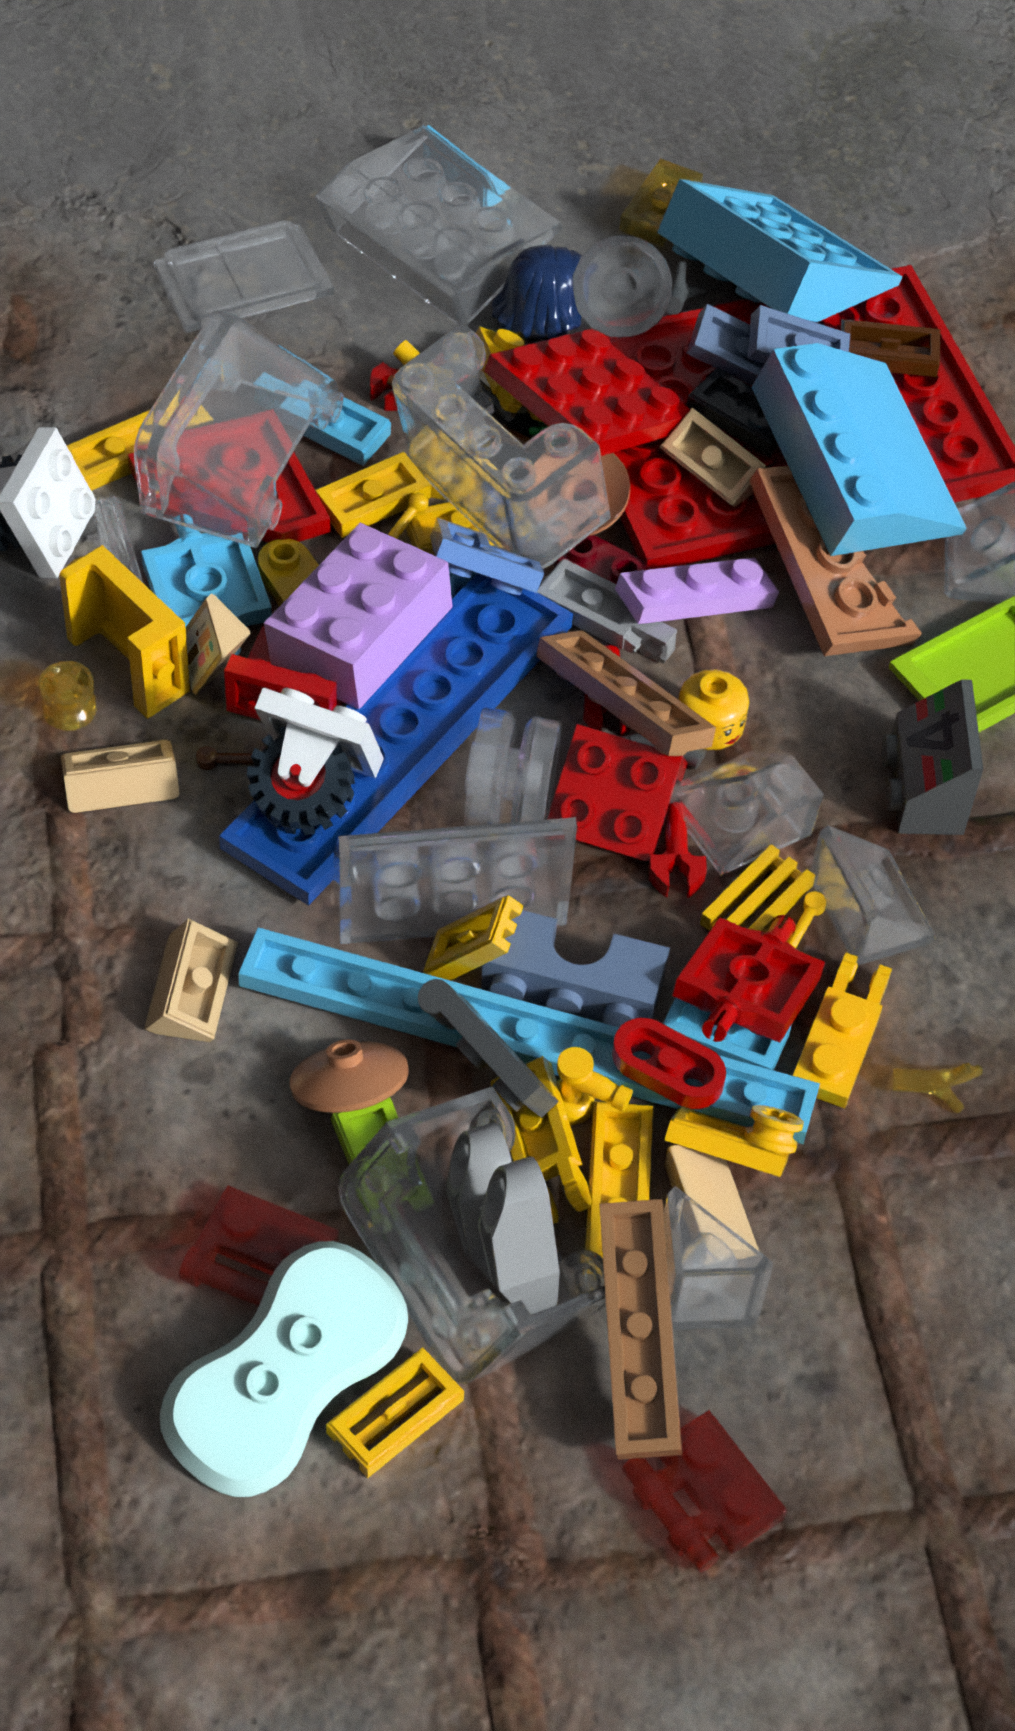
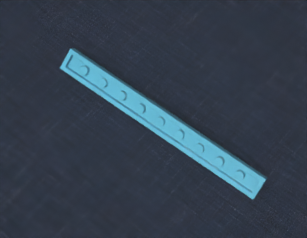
[238,927,820,1144]

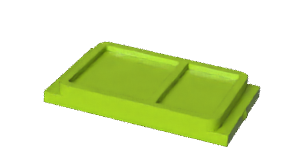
[889,596,1015,732]

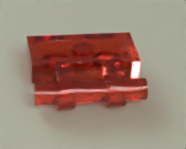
[622,1410,787,1573]

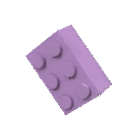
[264,523,453,709]

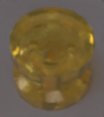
[39,661,97,731]

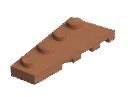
[749,466,922,656]

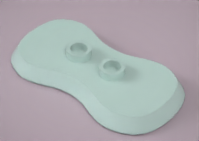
[160,1241,408,1497]

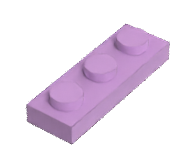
[615,558,779,624]

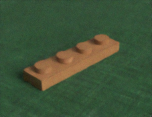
[536,630,716,756]
[599,1199,682,1460]

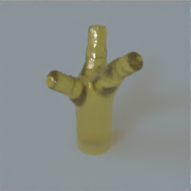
[893,1063,983,1113]

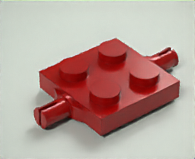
[672,915,825,1043]

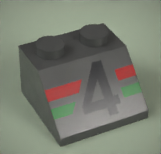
[882,680,983,835]

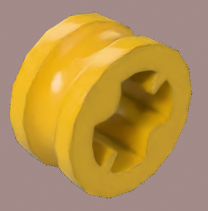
[744,1105,804,1153]

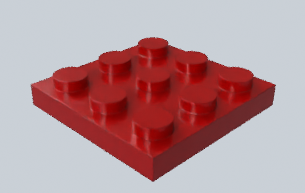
[484,329,691,460]

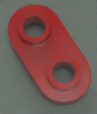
[612,1018,726,1109]

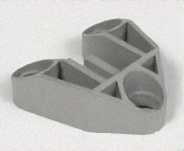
[446,1122,560,1318]

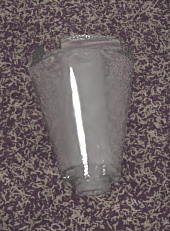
[573,235,673,337]

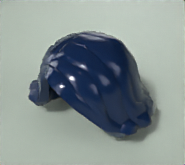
[492,245,593,341]

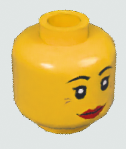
[678,669,750,750]

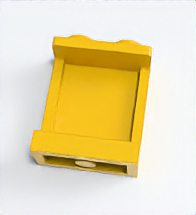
[59,545,190,719]

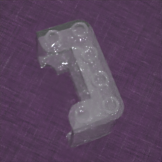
[392,322,611,569]

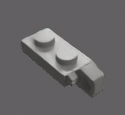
[537,559,677,663]

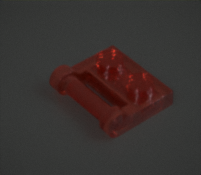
[178,1185,339,1307]

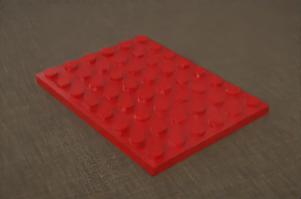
[596,265,1015,569]

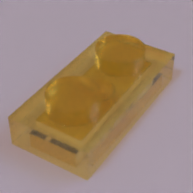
[619,158,703,246]

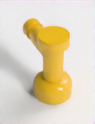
[557,1047,633,1125]

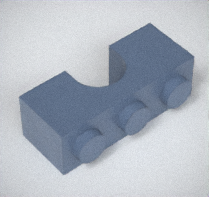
[481,910,670,1027]

